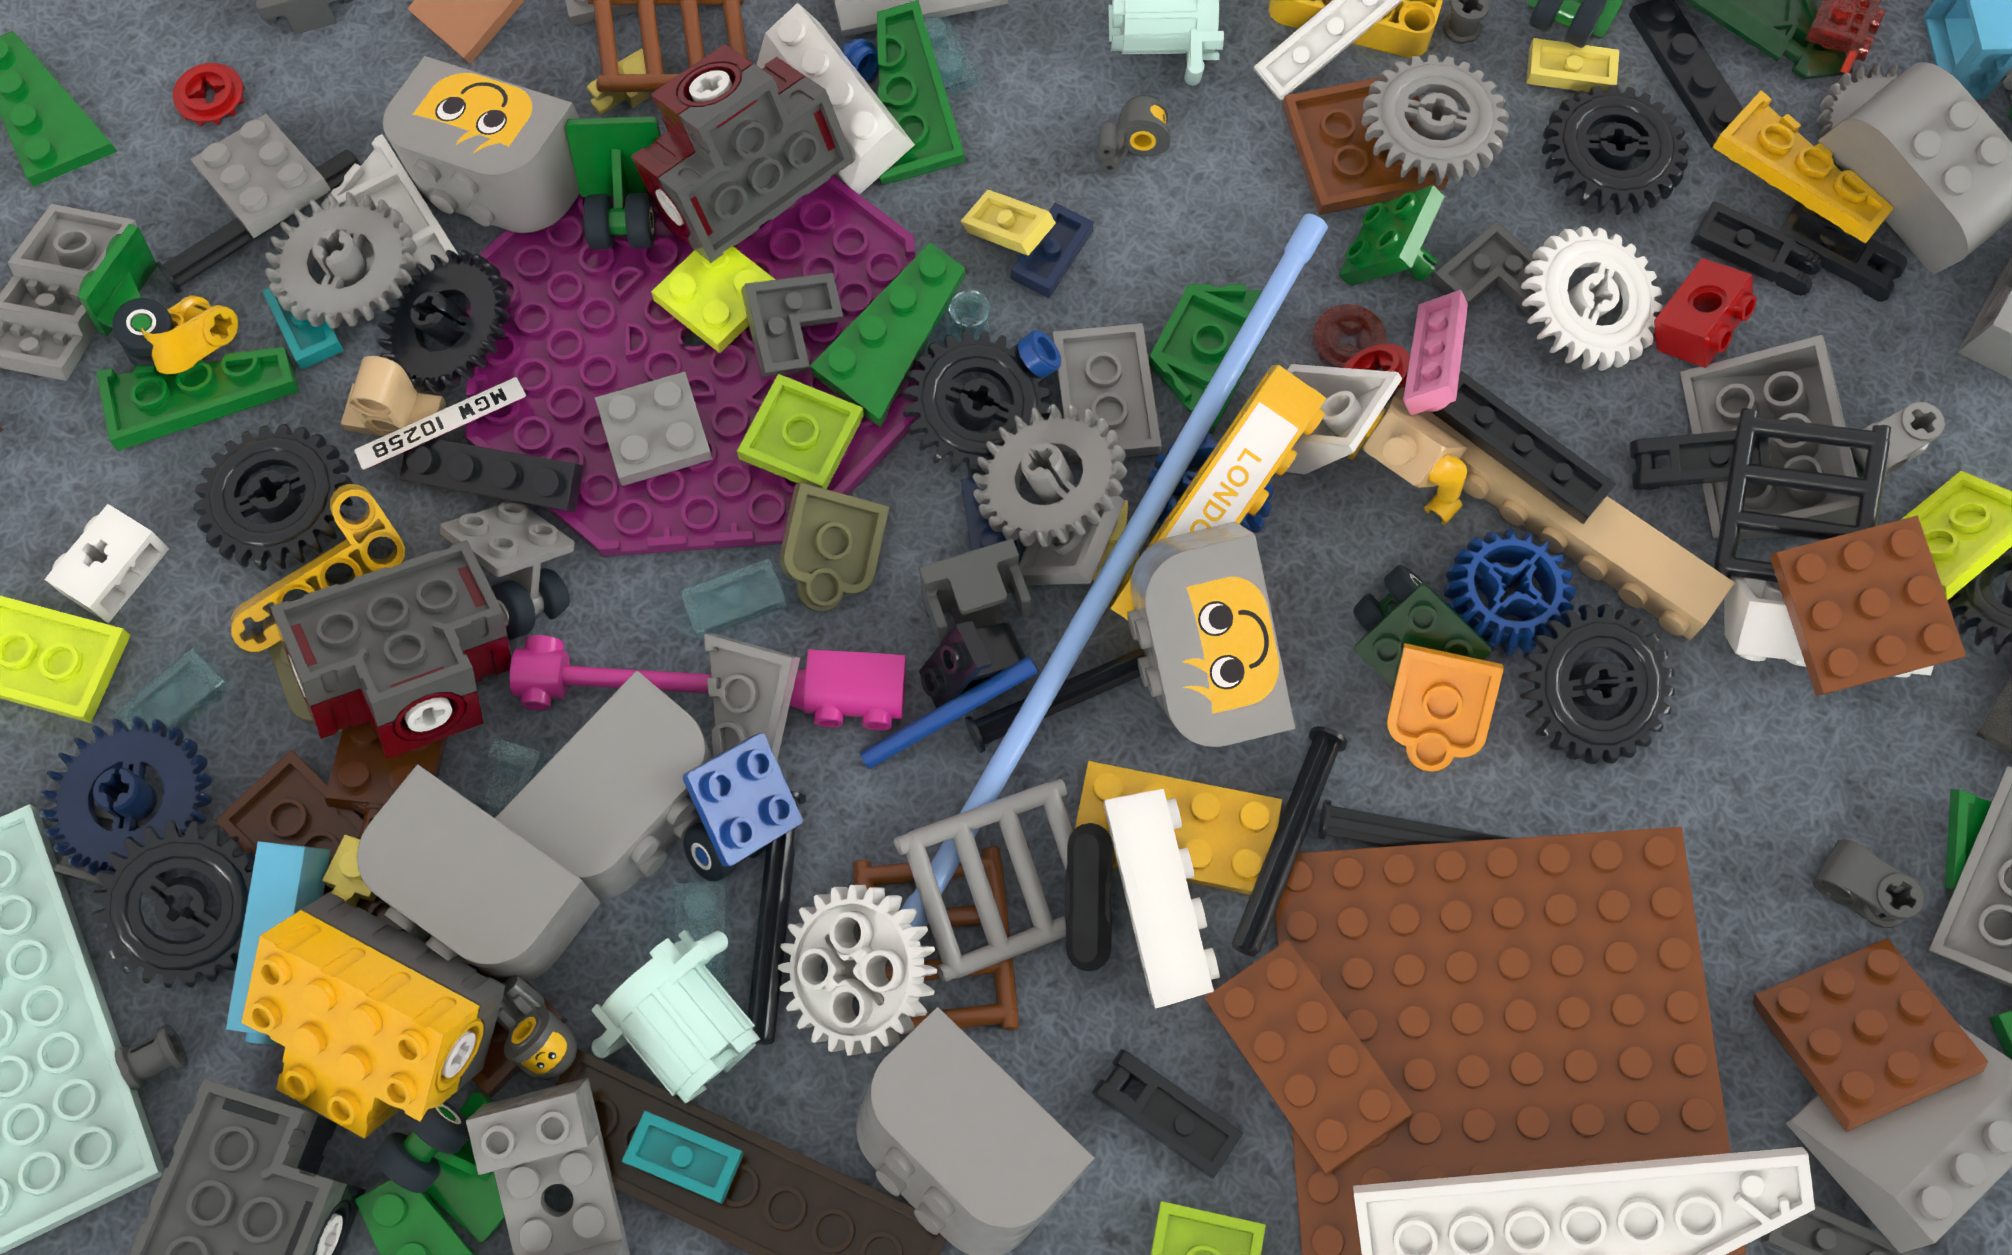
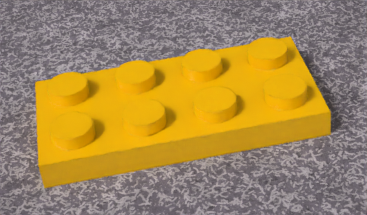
[1075,761,1282,895]

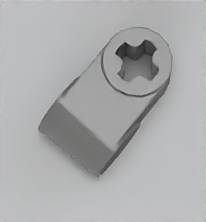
[1851,402,1945,478]

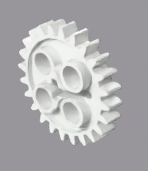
[778,885,937,1055]

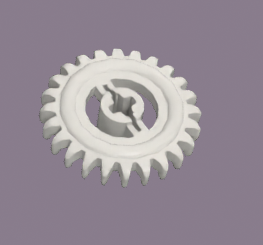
[1521,226,1663,371]

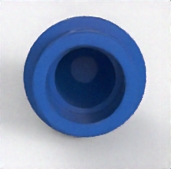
[841,39,879,82]

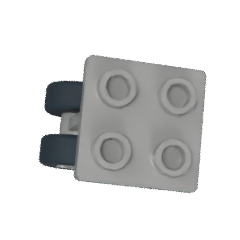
[440,501,574,640]

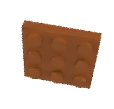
[1282,77,1449,215]
[1770,515,1966,697]
[1753,938,1988,1132]

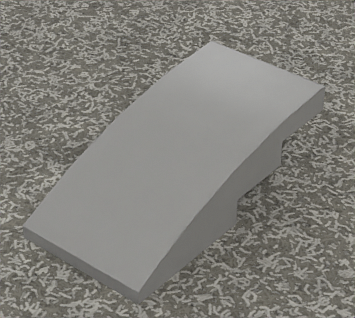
[0,204,138,381]

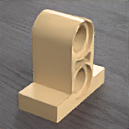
[341,356,446,439]

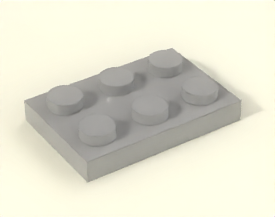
[190,114,331,238]
[1052,323,1162,463]

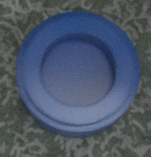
[1018,330,1061,378]

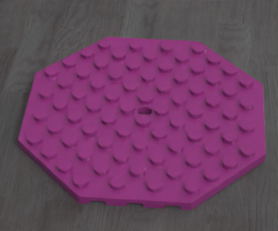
[466,175,922,557]

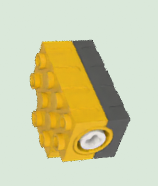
[241,892,506,1139]

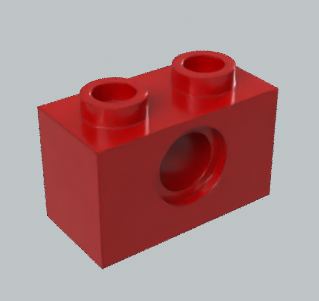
[1654,258,1757,368]

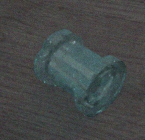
[949,290,990,342]

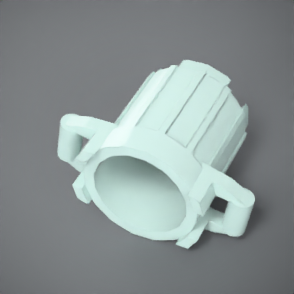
[1109,0,1224,86]
[591,930,760,1104]

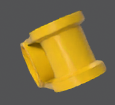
[141,295,239,374]

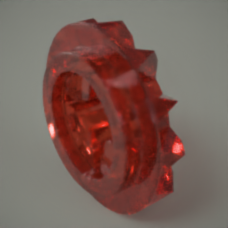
[1313,304,1386,368]

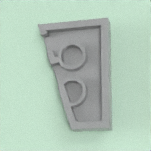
[704,633,800,760]

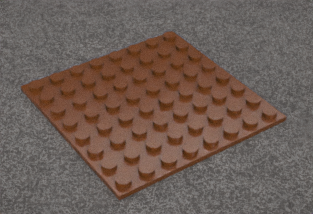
[1275,826,1746,1255]

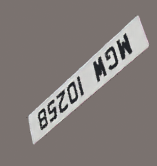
[354,377,526,470]

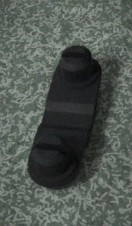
[1065,823,1113,971]

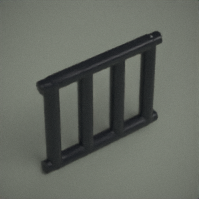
[1714,408,1891,583]

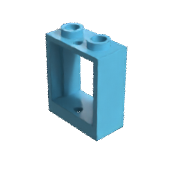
[1923,0,2012,100]

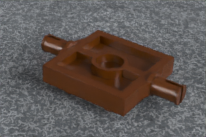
[324,721,448,839]

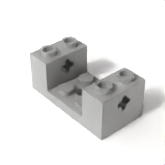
[466,1078,630,1255]

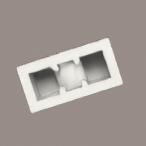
[44,504,169,623]

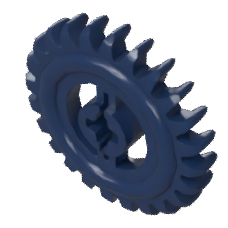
[40,716,212,876]

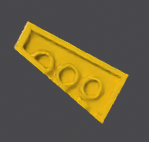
[1713,90,1894,244]

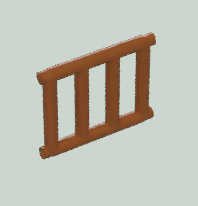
[588,0,748,92]
[853,846,1019,1035]

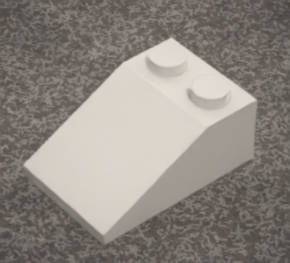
[1286,364,1402,475]

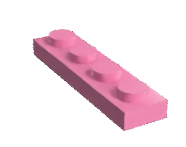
[1403,289,1468,415]

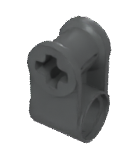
[1813,839,1925,928]

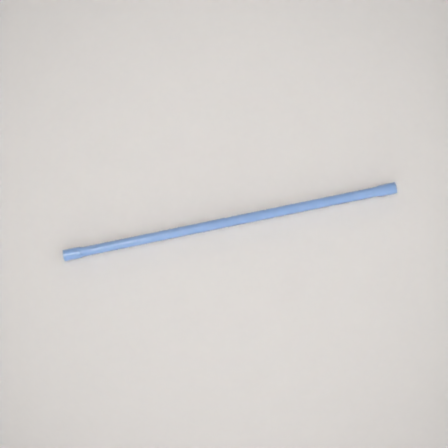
[901,214,1328,927]

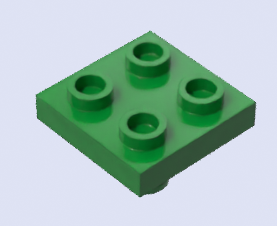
[1338,185,1445,286]

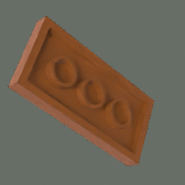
[1204,940,1413,1175]

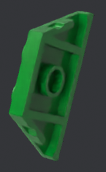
[1149,284,1278,435]

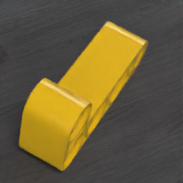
[1268,0,1443,58]
[231,484,405,652]

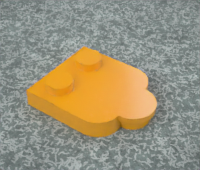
[1387,643,1504,772]

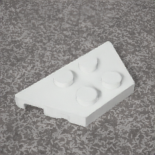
[321,134,458,277]

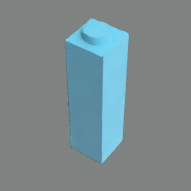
[226,841,331,1045]

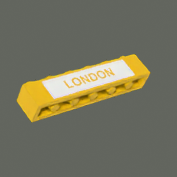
[1109,365,1327,620]

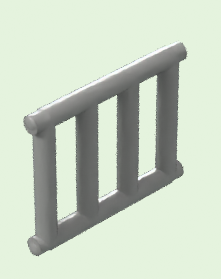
[894,779,1073,983]

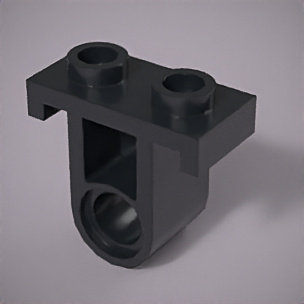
[919,621,1026,708]

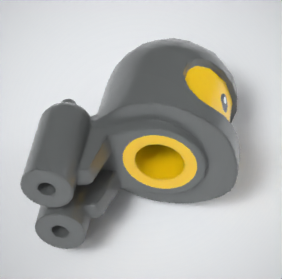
[1098,95,1171,175]
[496,975,578,1080]

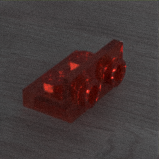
[1806,0,1886,73]

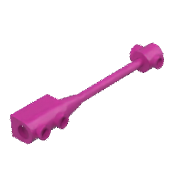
[510,635,907,731]

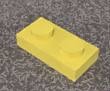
[1526,38,1619,93]
[961,190,1056,256]

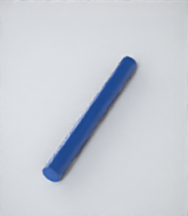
[860,656,1039,769]

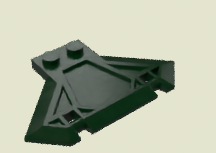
[1685,0,1853,79]

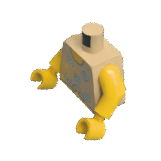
[1348,396,1468,526]

